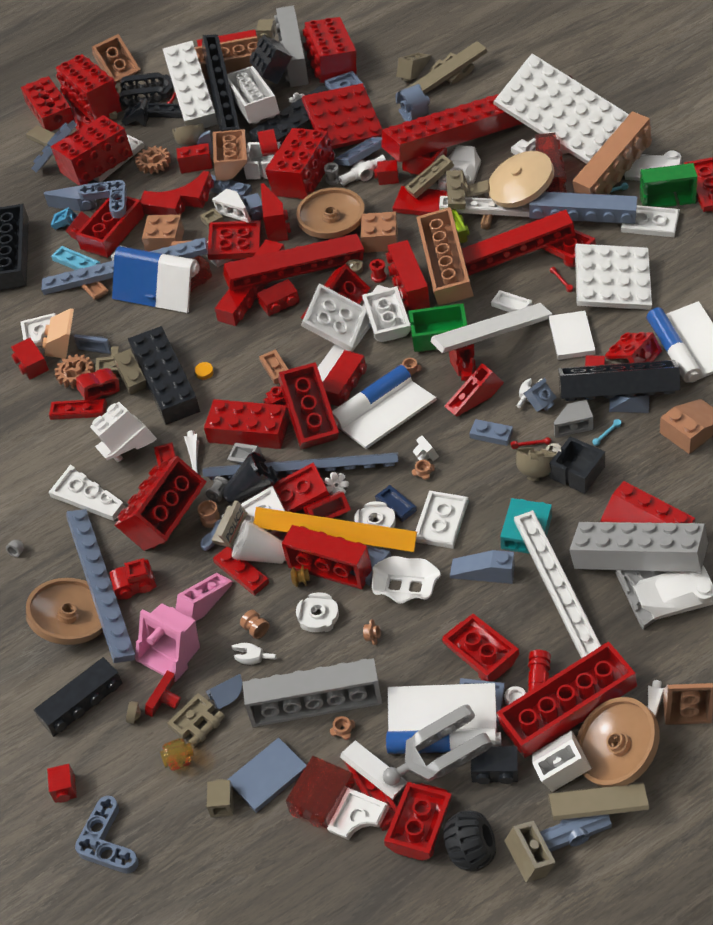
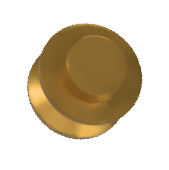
[291,565,310,587]

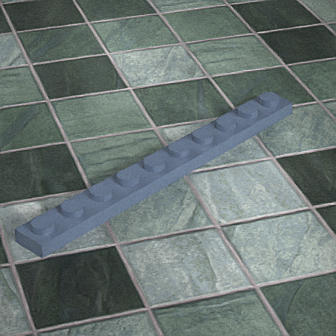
[41,238,208,295]
[202,452,399,480]
[66,509,135,663]

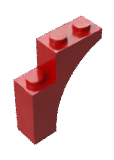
[140,171,214,215]

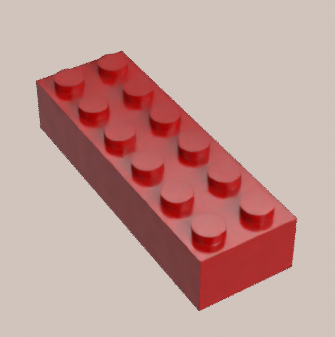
[496,641,637,758]

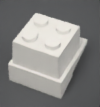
[90,402,157,462]

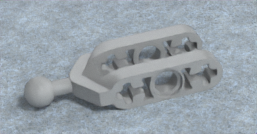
[383,705,492,786]

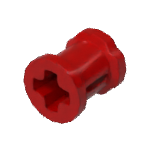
[369,259,387,283]

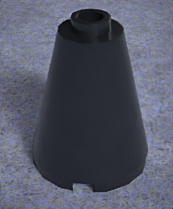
[223,452,278,503]

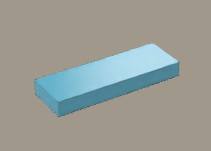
[51,246,101,270]

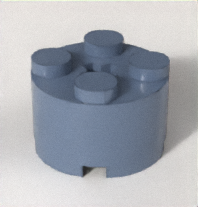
[396,84,430,121]

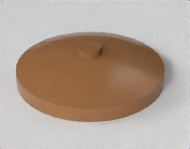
[296,188,365,239]
[26,578,103,645]
[577,697,660,787]

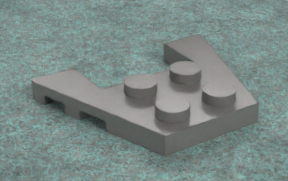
[616,570,671,629]

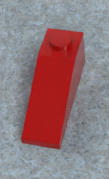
[444,363,504,417]

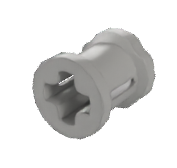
[324,163,340,185]
[205,476,228,502]

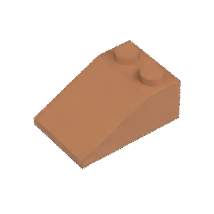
[92,34,140,83]
[660,399,713,454]
[663,683,713,725]

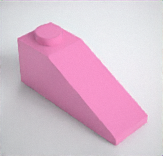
[176,573,233,622]

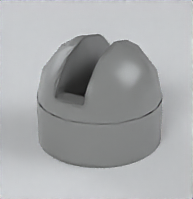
[6,540,24,557]

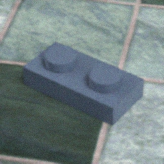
[470,419,513,446]

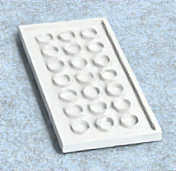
[494,54,629,164]

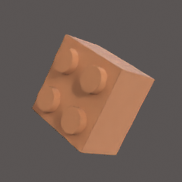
[361,212,398,253]
[142,215,184,251]

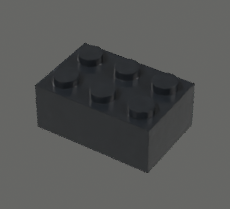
[249,35,292,84]

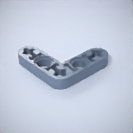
[77,180,127,218]
[75,796,139,874]

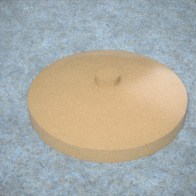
[488,151,554,208]

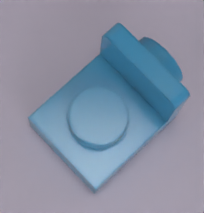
[51,207,77,230]

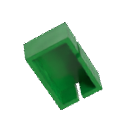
[640,163,698,208]
[409,303,467,352]

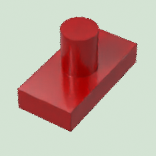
[145,670,181,718]

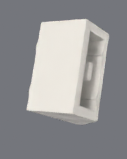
[532,730,592,792]

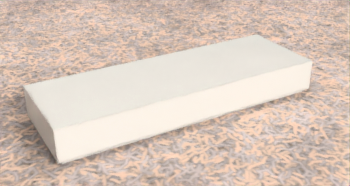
[340,740,407,800]

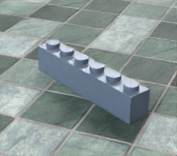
[529,192,637,224]

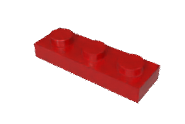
[213,547,269,596]

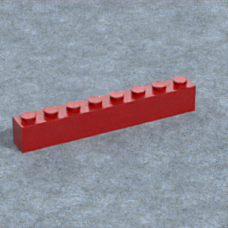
[462,209,576,275]
[223,234,364,291]

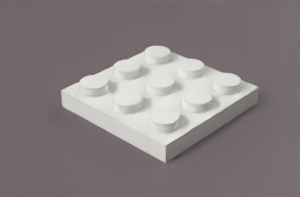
[301,283,366,351]

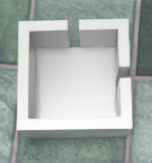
[244,142,281,179]

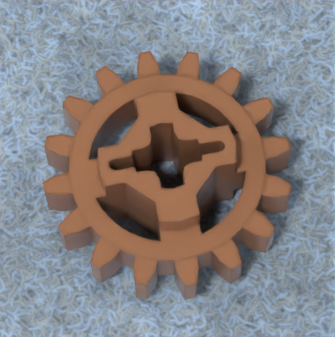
[135,146,171,174]
[54,354,95,389]

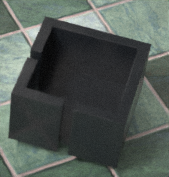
[549,436,605,494]

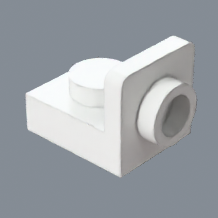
[511,138,537,155]

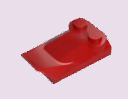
[542,230,596,267]
[442,614,519,682]
[384,782,452,861]

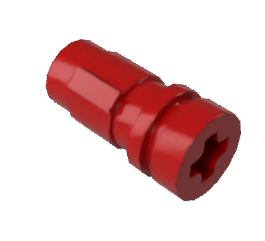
[528,650,551,692]

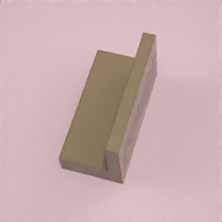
[212,501,248,548]

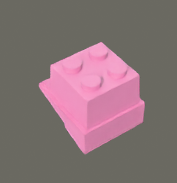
[135,603,200,682]

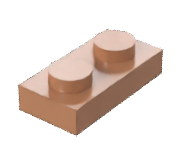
[259,349,288,384]

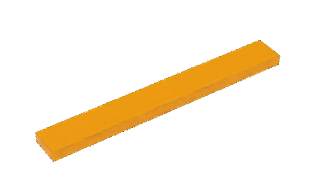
[254,507,417,552]

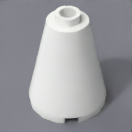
[232,520,286,564]

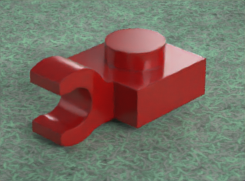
[459,357,474,382]

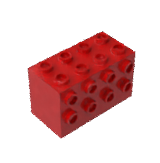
[302,17,357,83]
[56,54,122,121]
[51,115,133,186]
[265,128,335,199]
[114,456,207,551]

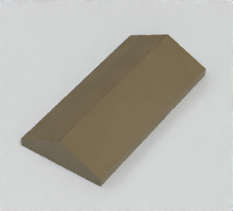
[547,782,649,821]

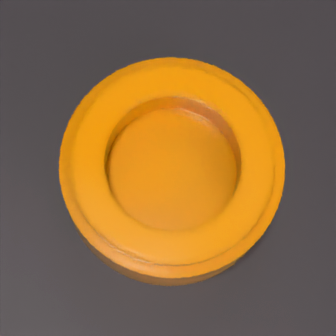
[195,362,214,380]

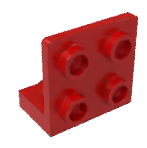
[605,332,662,363]

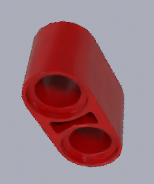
[257,129,278,157]

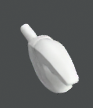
[516,378,542,408]
[232,643,276,665]

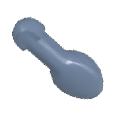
[200,520,221,551]

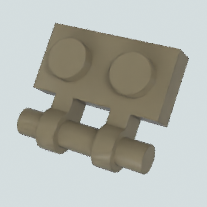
[167,693,225,748]

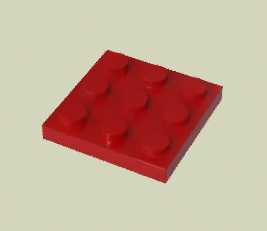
[207,220,261,260]

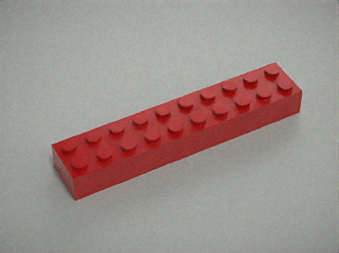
[381,93,523,163]

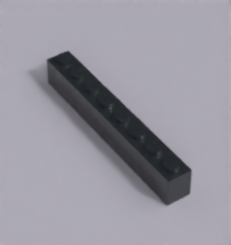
[202,34,240,131]

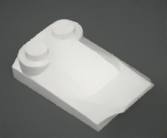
[437,145,481,195]
[624,150,682,181]
[362,286,411,342]
[633,566,713,620]

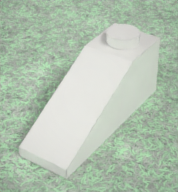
[212,189,251,223]

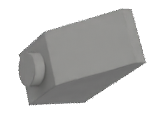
[554,400,593,438]

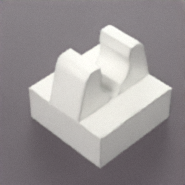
[413,436,439,461]

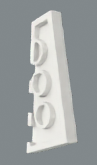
[49,465,125,521]

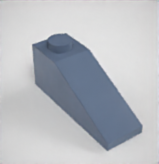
[44,183,97,211]
[450,550,515,584]

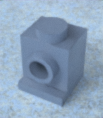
[242,193,263,221]
[523,378,557,412]

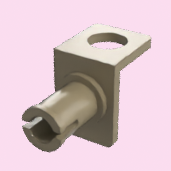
[461,172,489,198]

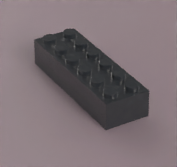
[249,85,329,144]
[0,204,29,290]
[128,326,201,425]
[558,360,680,401]

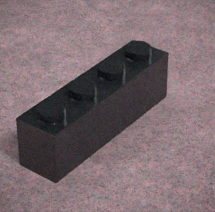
[34,657,123,737]

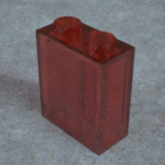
[286,756,355,828]

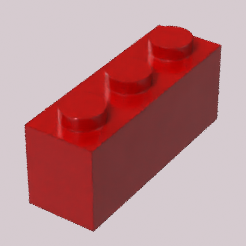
[323,350,367,406]

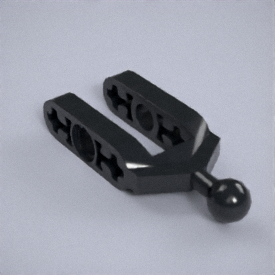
[119,72,175,106]

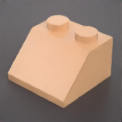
[42,308,74,359]

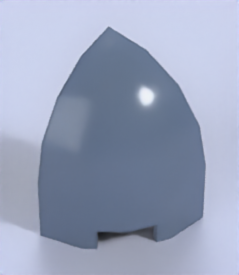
[197,130,213,154]
[206,674,242,709]

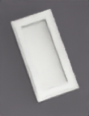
[491,290,532,312]

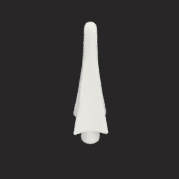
[184,430,199,473]
[648,680,664,717]

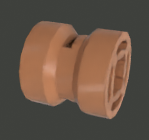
[197,500,221,528]
[240,610,270,639]

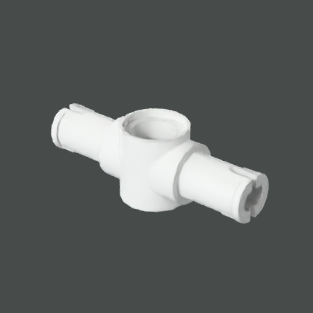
[339,155,386,186]

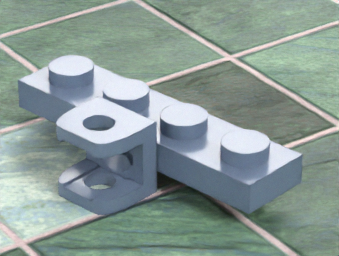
[31,120,77,172]

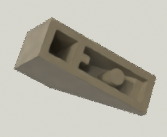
[396,52,431,81]

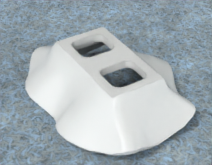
[372,556,441,604]

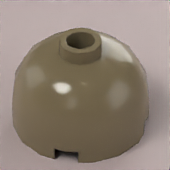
[172,123,205,147]
[516,447,556,481]

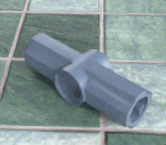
[540,814,612,852]

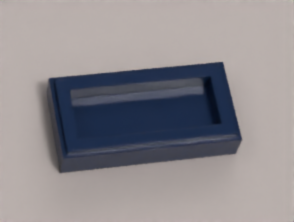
[375,485,417,522]

